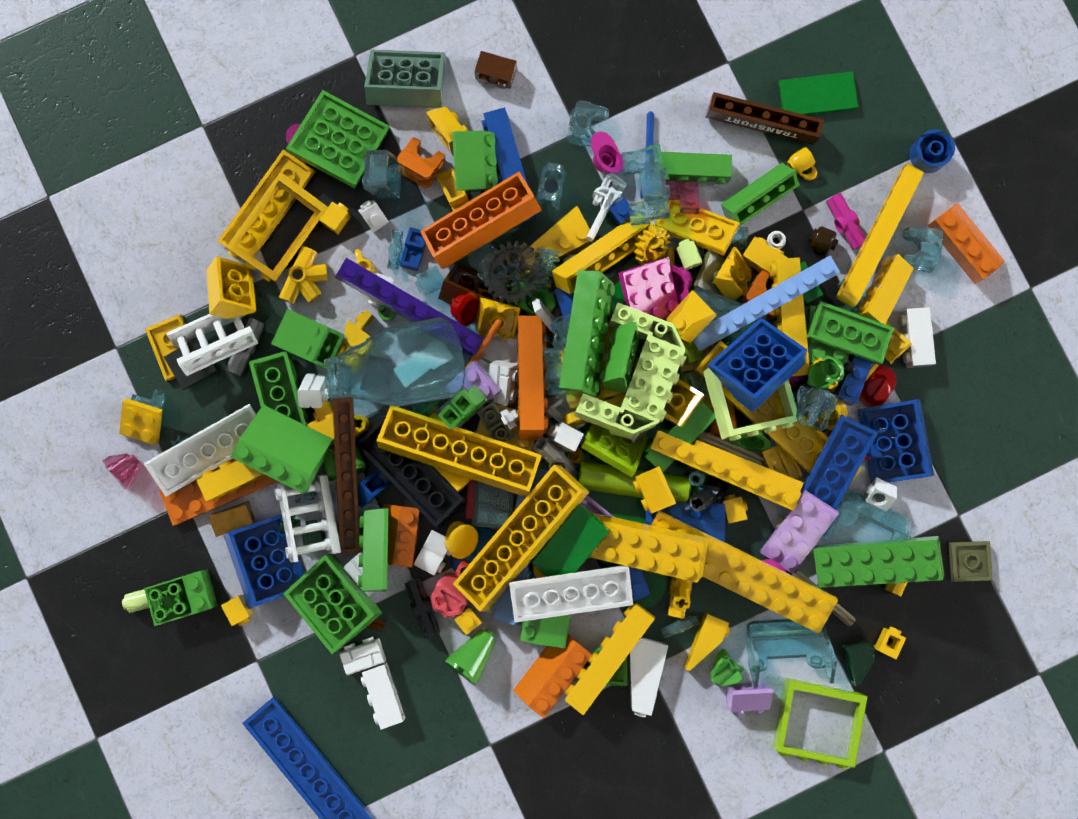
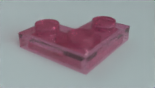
[660,181,700,214]

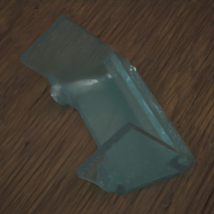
[820,489,911,541]
[746,619,837,688]

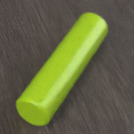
[578,461,692,503]

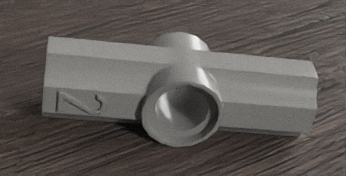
[225,318,266,377]
[533,437,580,479]

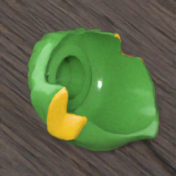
[807,355,844,390]

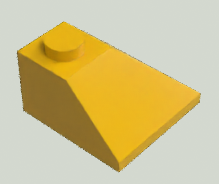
[666,290,717,344]

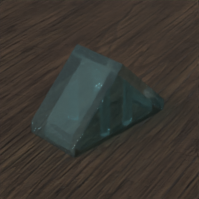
[683,370,710,399]

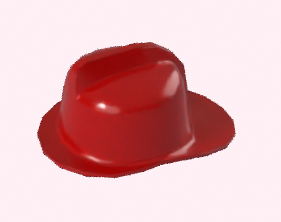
[450,292,479,327]
[859,365,896,407]

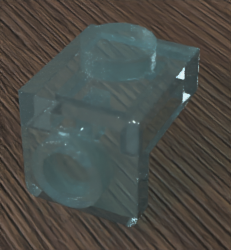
[131,389,165,408]

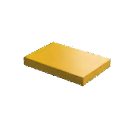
[145,314,192,382]

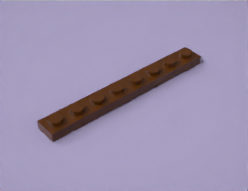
[332,397,360,554]

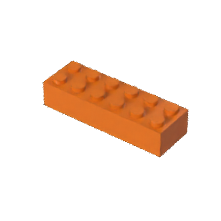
[420,171,542,270]
[517,316,548,440]

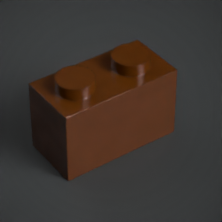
[474,51,517,89]

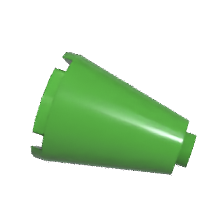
[445,628,496,685]

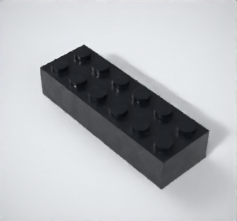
[356,417,467,529]

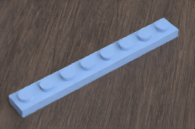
[693,256,840,351]

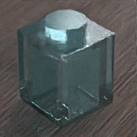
[415,266,443,296]

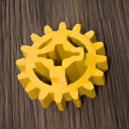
[634,225,671,265]

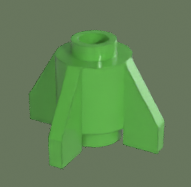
[710,649,745,687]

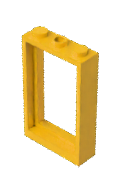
[226,172,328,282]

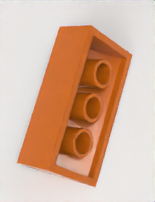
[927,203,1005,284]
[513,634,592,718]

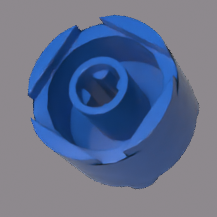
[909,129,955,173]

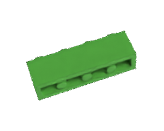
[654,151,732,185]
[721,163,799,226]

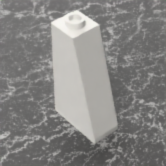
[629,637,668,717]

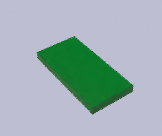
[778,71,858,116]
[532,504,611,577]

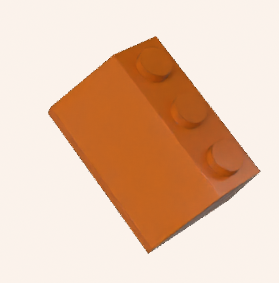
[383,504,421,567]

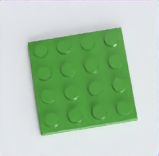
[286,90,390,188]

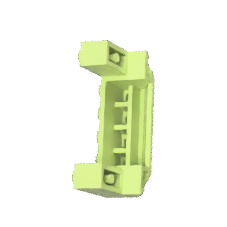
[574,302,686,438]

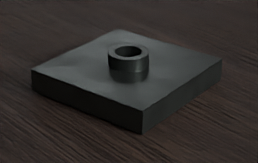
[164,338,218,390]

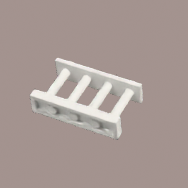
[166,314,258,376]
[275,475,341,562]

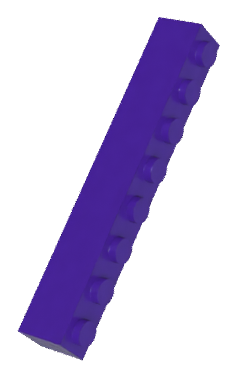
[335,257,484,356]

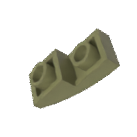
[476,400,514,442]

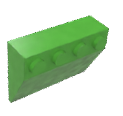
[231,405,334,493]
[283,554,383,654]

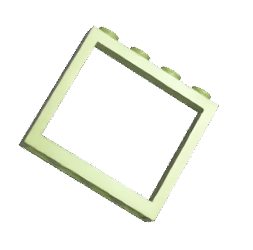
[703,368,800,441]

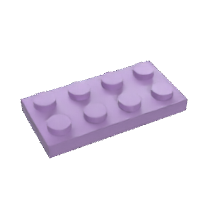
[423,361,501,428]
[760,490,839,574]

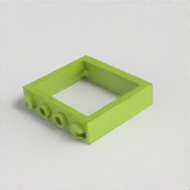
[773,677,867,769]

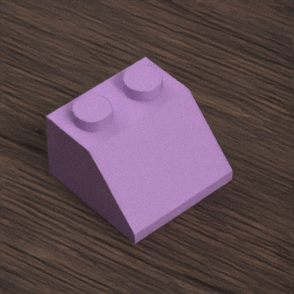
[726,682,773,714]

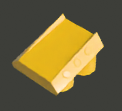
[712,247,752,302]
[475,297,520,340]

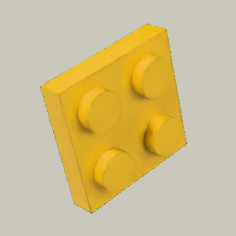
[119,398,163,445]

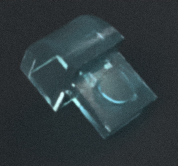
[543,347,568,395]

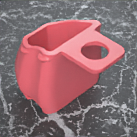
[431,561,470,618]

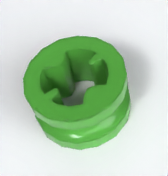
[378,305,396,322]

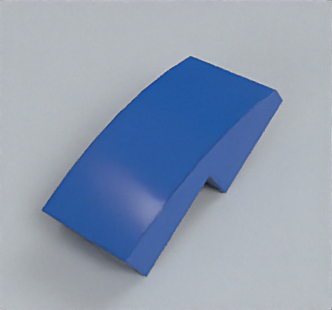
[399,227,426,271]

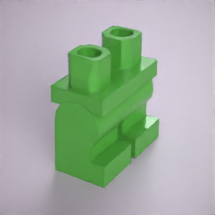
[438,385,488,430]

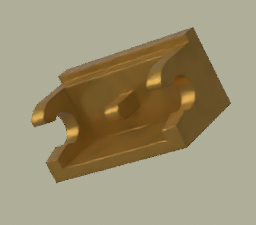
[208,501,255,537]

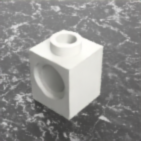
[864,477,897,512]

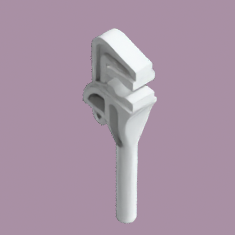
[586,173,627,242]

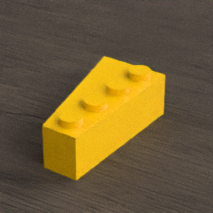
[518,206,595,275]

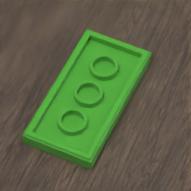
[806,301,894,365]

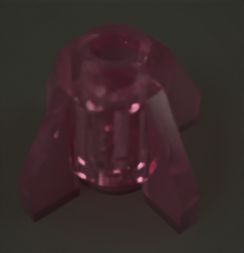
[102,453,140,489]

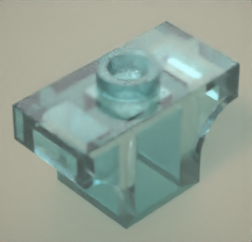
[550,314,571,350]

